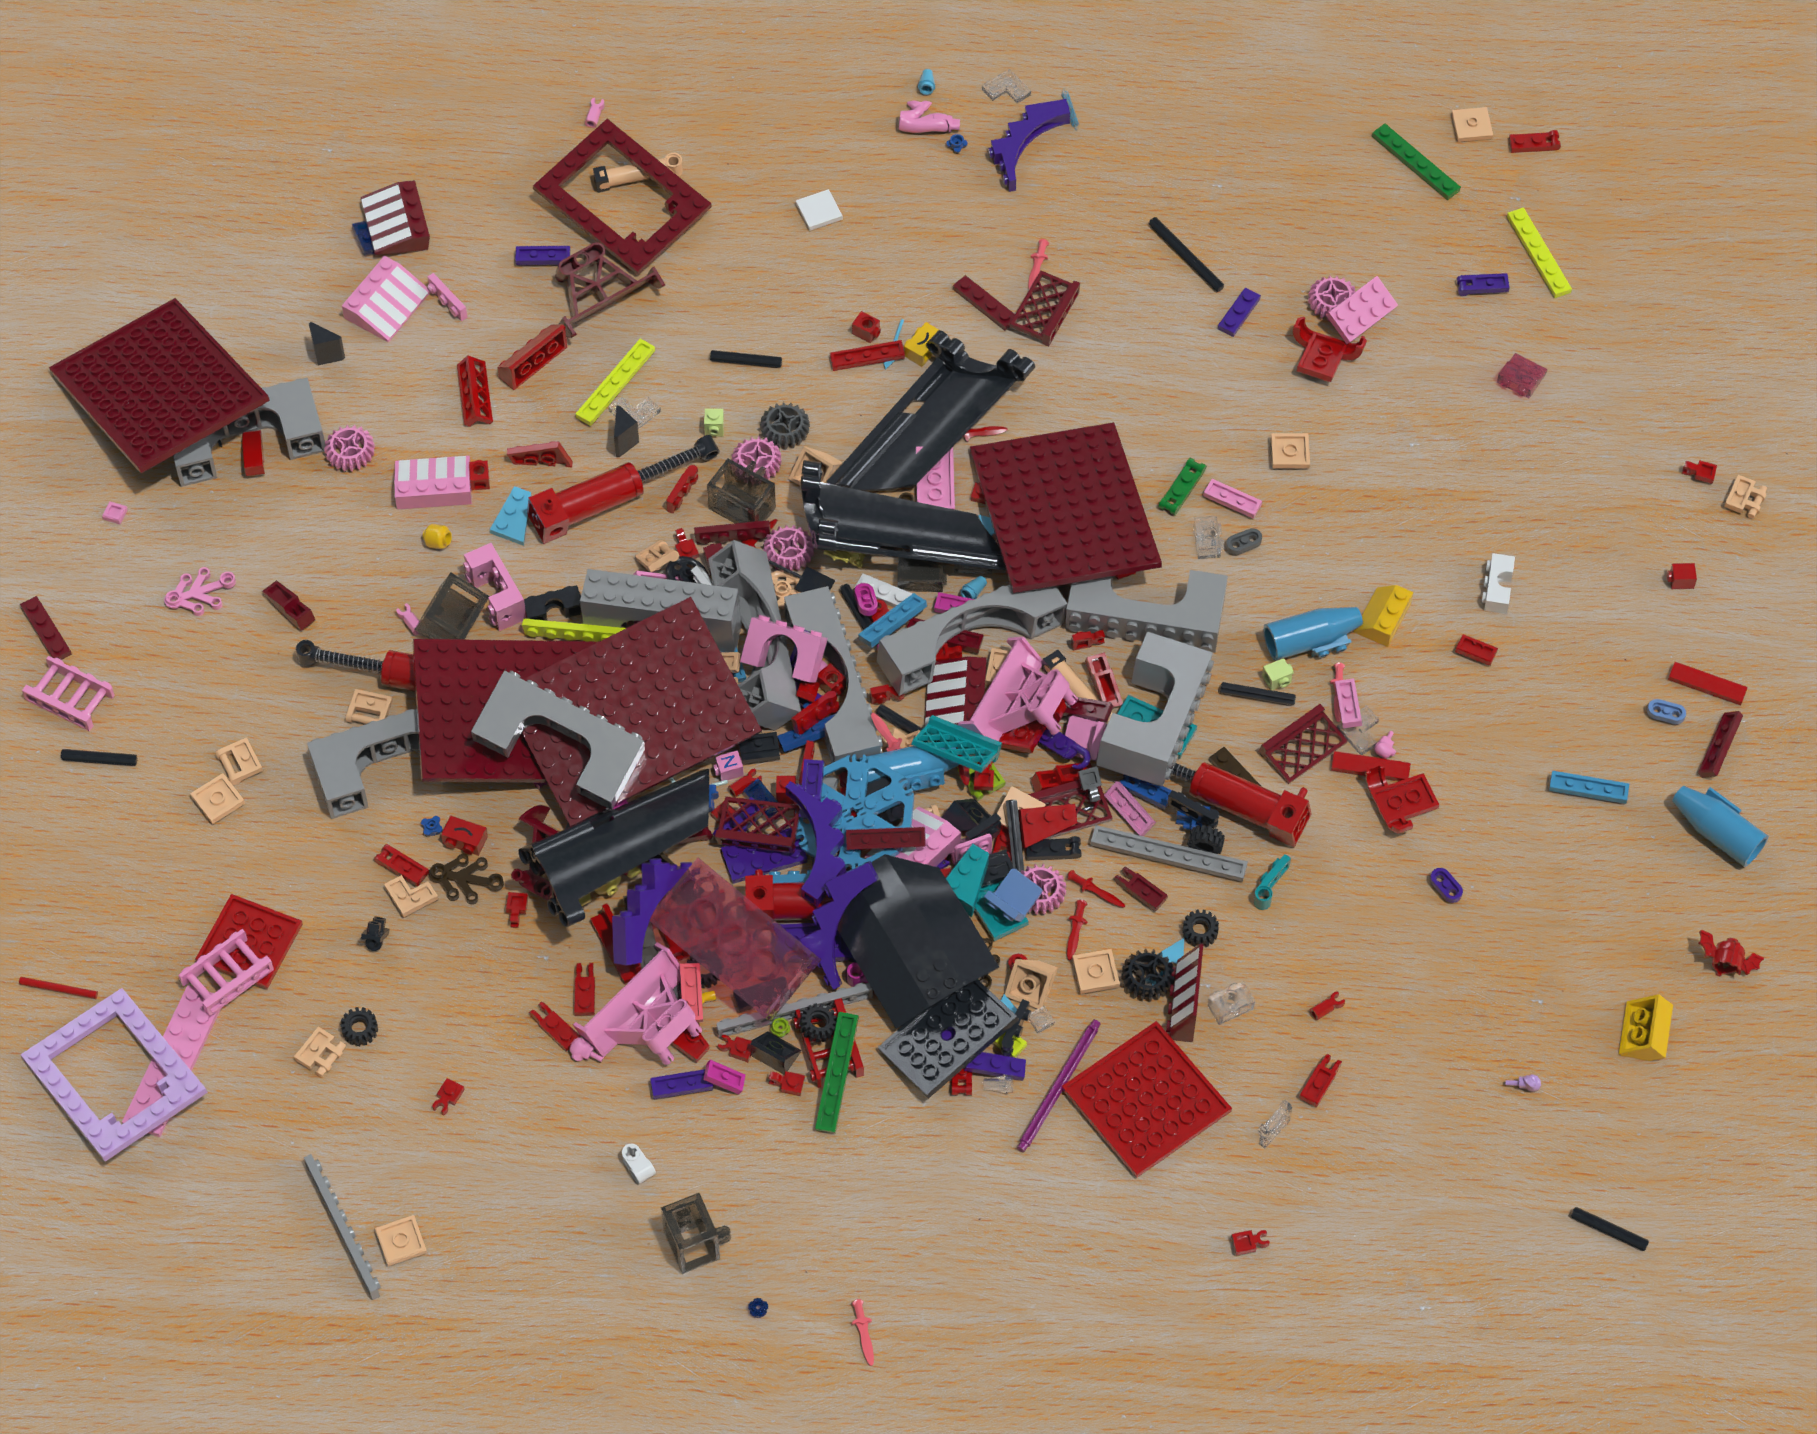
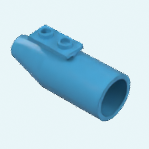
[1263,607,1363,661]
[858,746,959,791]
[1672,786,1769,867]

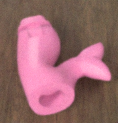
[899,101,960,133]

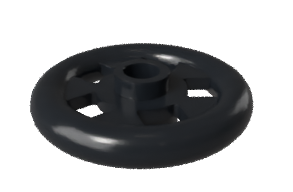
[665,556,708,583]

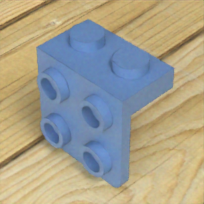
[984,869,1043,922]

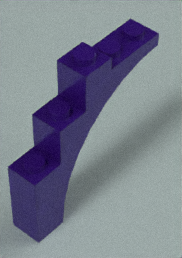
[988,99,1070,192]
[786,781,846,907]
[612,858,701,965]
[799,861,879,989]

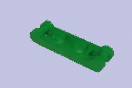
[1158,457,1207,515]

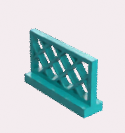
[911,715,1002,773]

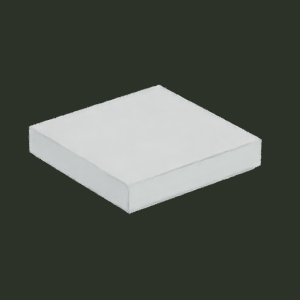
[796,189,843,231]

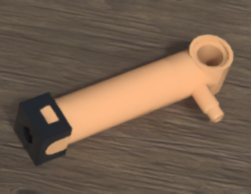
[593,153,683,193]
[1042,650,1112,724]

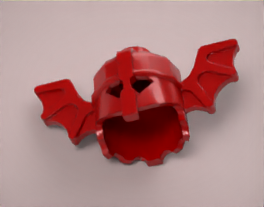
[1698,930,1764,977]

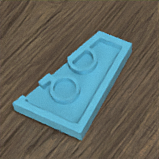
[490,486,532,546]

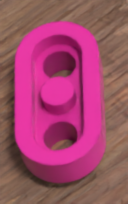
[854,583,878,616]

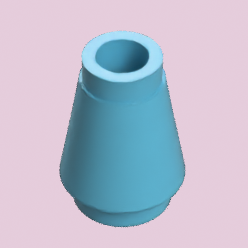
[918,69,935,95]
[960,576,987,599]

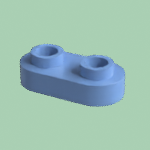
[1647,699,1686,724]

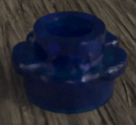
[748,1298,768,1318]

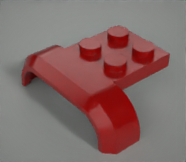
[1293,317,1367,382]
[999,698,1066,753]
[1365,761,1439,834]

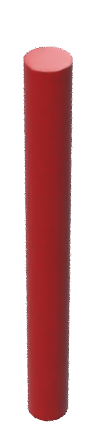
[19,977,98,999]

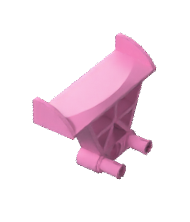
[958,637,1078,741]
[573,942,702,1065]

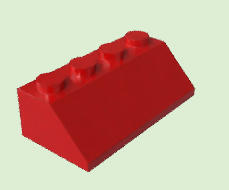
[497,324,567,390]

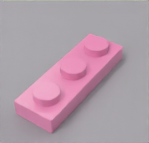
[427,273,468,321]
[1203,479,1262,519]
[1335,678,1362,728]
[1104,781,1156,836]

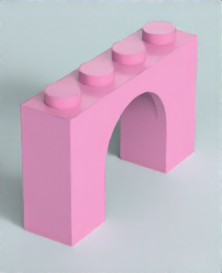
[740,615,828,682]

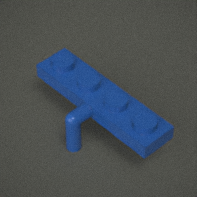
[777,703,836,752]

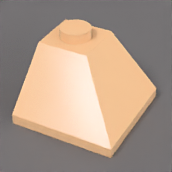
[788,446,842,486]
[1005,959,1058,1010]

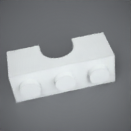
[1481,553,1515,614]

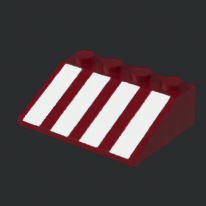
[360,180,430,255]
[925,656,987,726]
[1166,944,1204,1042]

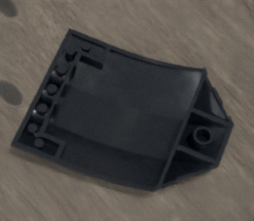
[837,854,1000,1029]

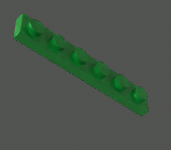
[1372,123,1461,201]
[815,1012,859,1134]

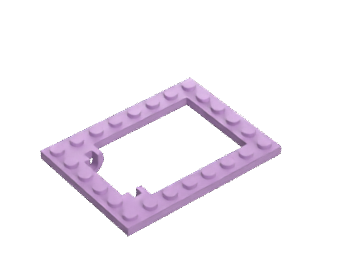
[21,988,208,1161]

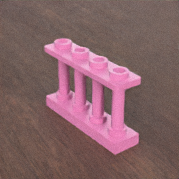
[22,656,115,731]
[179,929,274,1017]

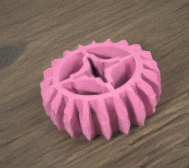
[1308,275,1356,321]
[324,424,375,472]
[731,436,782,484]
[763,524,814,571]
[1021,863,1066,915]

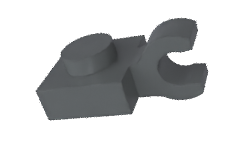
[1077,767,1102,802]

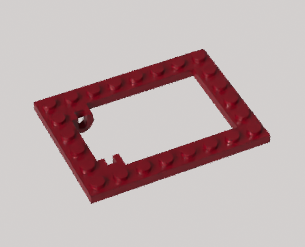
[533,119,712,275]

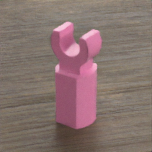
[585,98,605,128]
[396,603,424,636]

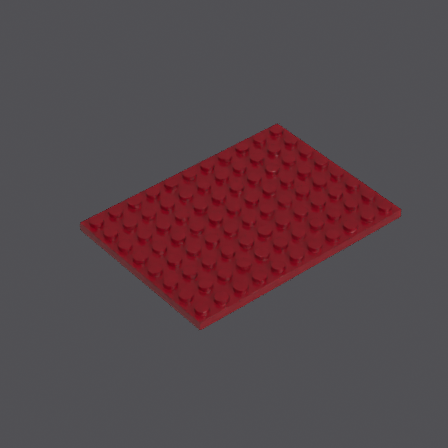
[49,298,270,473]
[970,422,1162,593]
[522,597,762,827]
[412,639,598,783]

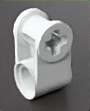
[622,1144,656,1184]

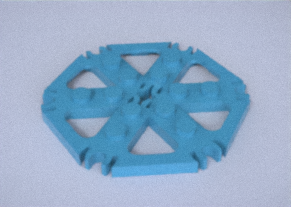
[795,754,915,869]

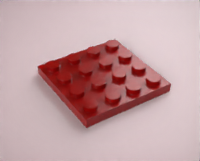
[195,894,303,989]

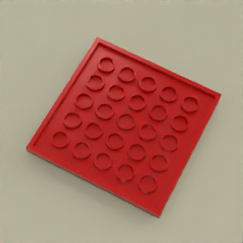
[1062,1021,1232,1178]

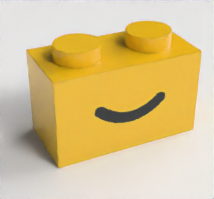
[904,322,939,367]

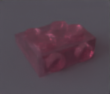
[1497,353,1547,399]

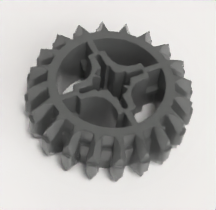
[760,401,810,449]

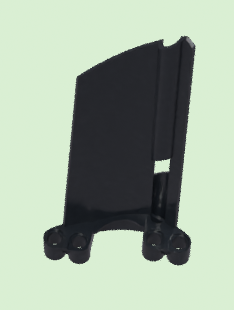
[826,330,1035,491]
[800,460,1006,571]
[518,769,709,927]

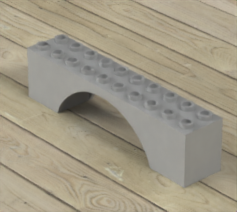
[708,540,801,730]
[877,585,1068,696]
[784,586,883,775]

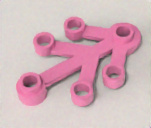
[164,567,236,616]

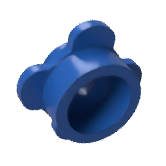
[946,134,968,153]
[421,816,443,836]

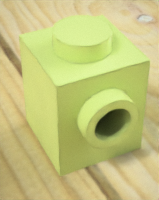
[704,408,724,436]
[1262,658,1294,690]

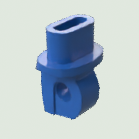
[709,784,719,812]

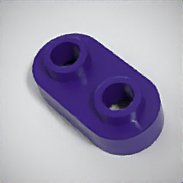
[1430,868,1463,903]

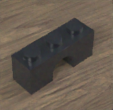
[524,585,582,621]

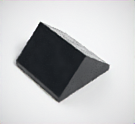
[309,322,345,366]
[614,406,639,457]
[750,1031,801,1075]

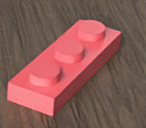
[680,963,703,1022]

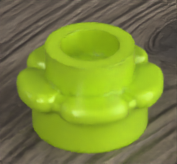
[771,1018,790,1037]

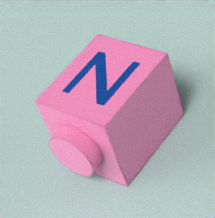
[713,750,744,781]

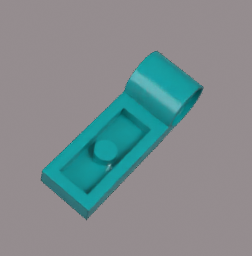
[1254,854,1291,910]

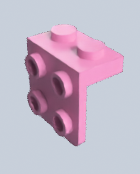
[1065,716,1108,762]
[949,834,992,866]

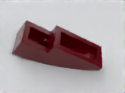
[262,580,315,631]

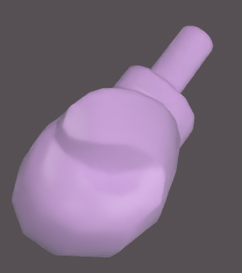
[1506,1074,1541,1092]

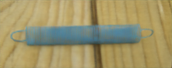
[1062,88,1079,129]

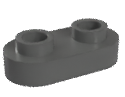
[1226,528,1262,555]

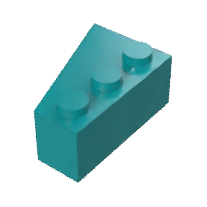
[946,844,989,917]

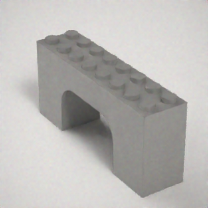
[173,378,325,487]
[580,569,742,652]
[1065,570,1228,653]
[1096,632,1214,787]
[471,670,645,810]
[307,709,448,819]

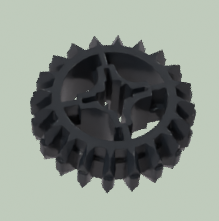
[1121,949,1175,1001]

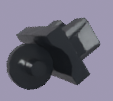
[361,916,390,951]

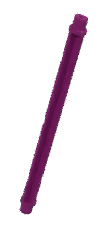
[1017,1019,1101,1153]

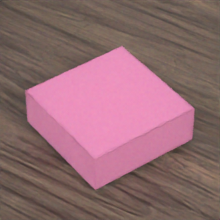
[102,501,128,524]

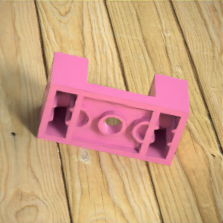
[463,543,527,631]

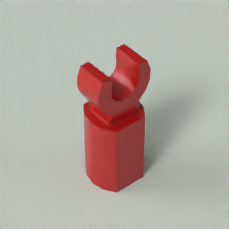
[728,768,762,798]
[1310,991,1345,1020]

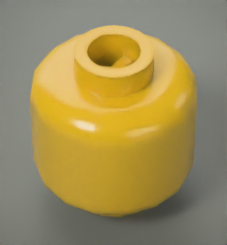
[422,524,452,549]

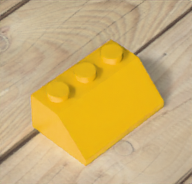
[1354,585,1414,647]
[1619,994,1673,1061]

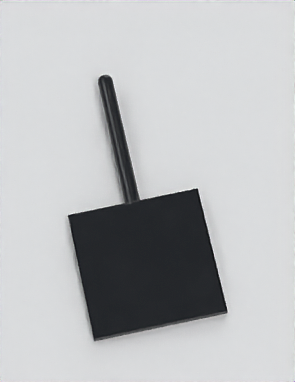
[769,560,835,593]

